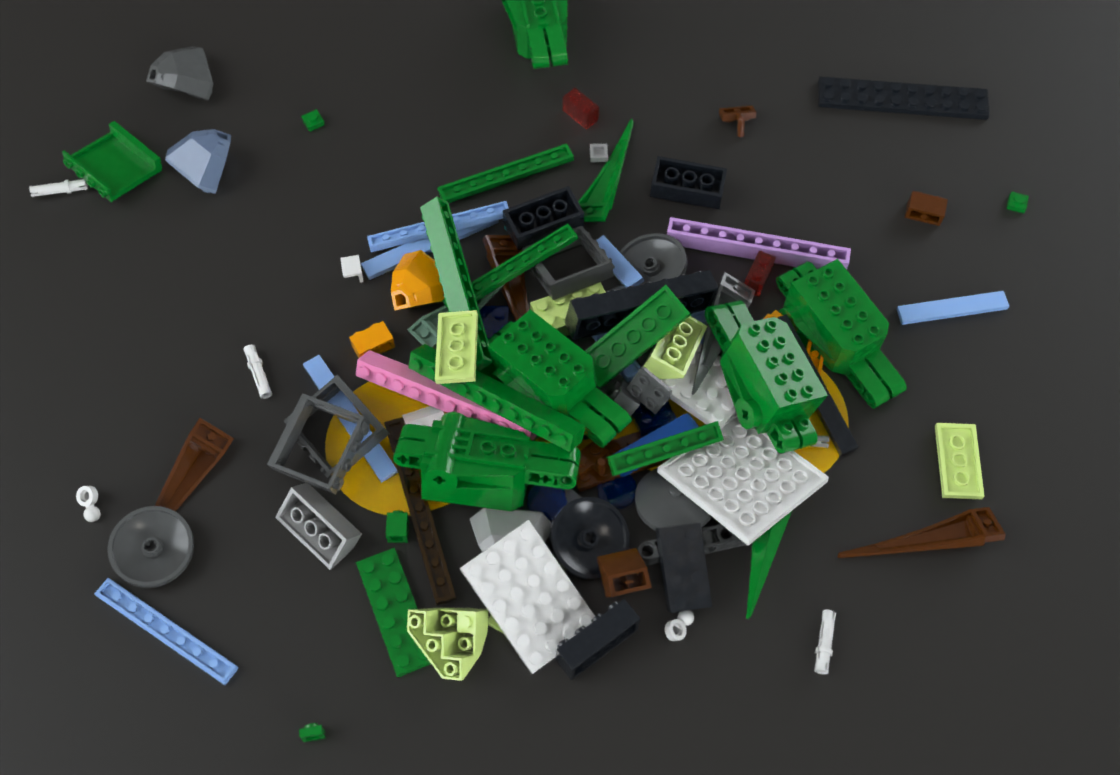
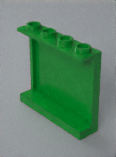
[62,121,162,202]

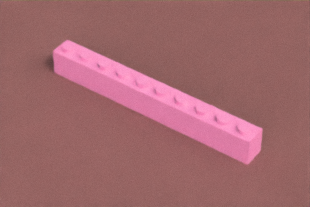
[356,350,537,440]

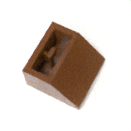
[597,548,652,598]

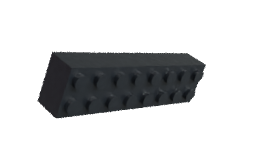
[565,270,719,340]

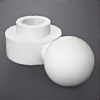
[76,486,101,522]
[665,610,694,641]

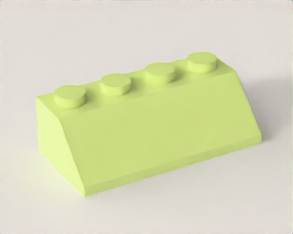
[643,316,707,379]

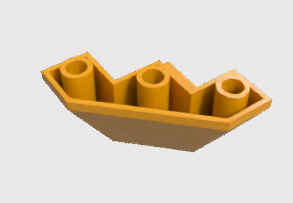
[391,250,444,310]

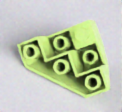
[407,608,488,681]

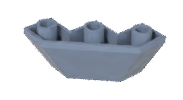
[165,129,231,194]

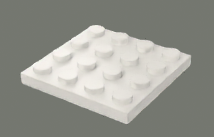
[661,343,736,430]

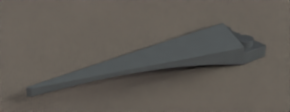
[692,272,755,395]

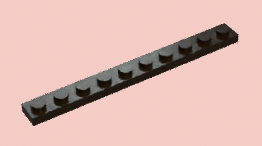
[384,417,456,606]

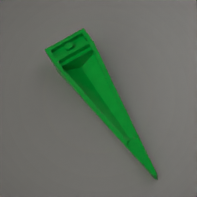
[578,119,634,222]
[746,511,792,619]

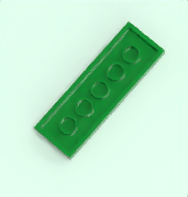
[585,285,691,389]
[356,547,431,678]

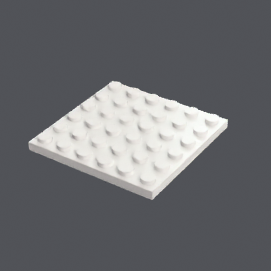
[657,412,829,545]

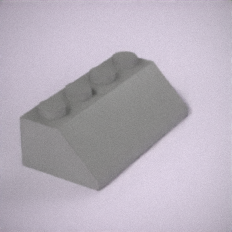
[275,483,362,570]

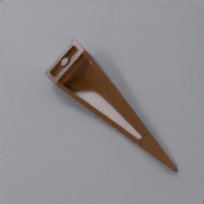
[482,235,529,321]
[154,418,234,512]
[838,507,1006,558]

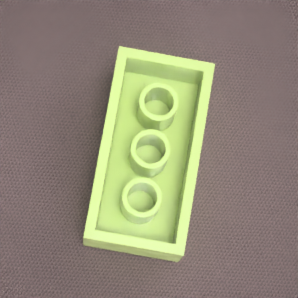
[530,282,606,336]

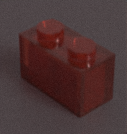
[563,88,599,129]
[744,251,776,297]

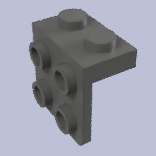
[626,367,672,414]

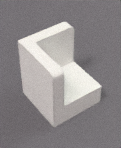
[341,255,364,283]

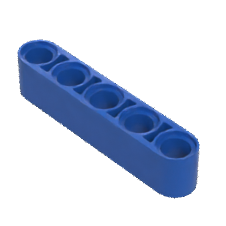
[614,413,699,477]

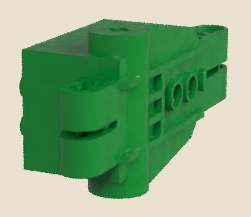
[502,0,568,69]
[776,259,907,409]
[705,300,828,454]
[488,309,632,448]
[393,412,581,512]

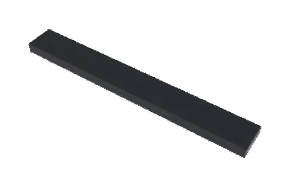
[777,314,858,456]

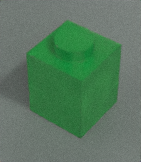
[386,510,409,543]

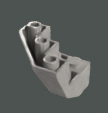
[470,508,552,552]

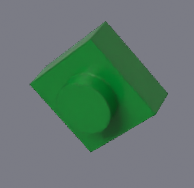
[301,109,325,132]
[1007,191,1029,213]
[299,723,325,742]

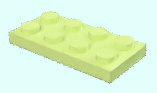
[435,310,478,384]
[935,423,984,499]

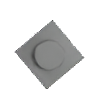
[590,144,608,162]

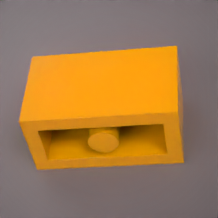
[349,321,395,358]

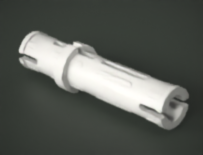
[29,179,88,197]
[243,344,272,399]
[814,610,836,674]

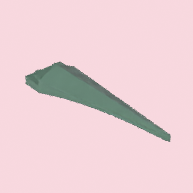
[407,284,505,349]

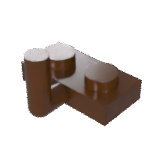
[719,105,756,137]
[578,441,610,478]

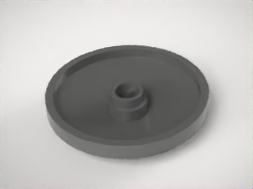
[616,233,688,288]
[635,468,712,530]
[108,506,194,588]

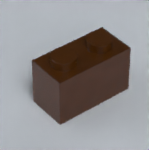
[905,191,948,226]

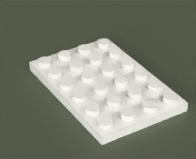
[459,520,595,674]

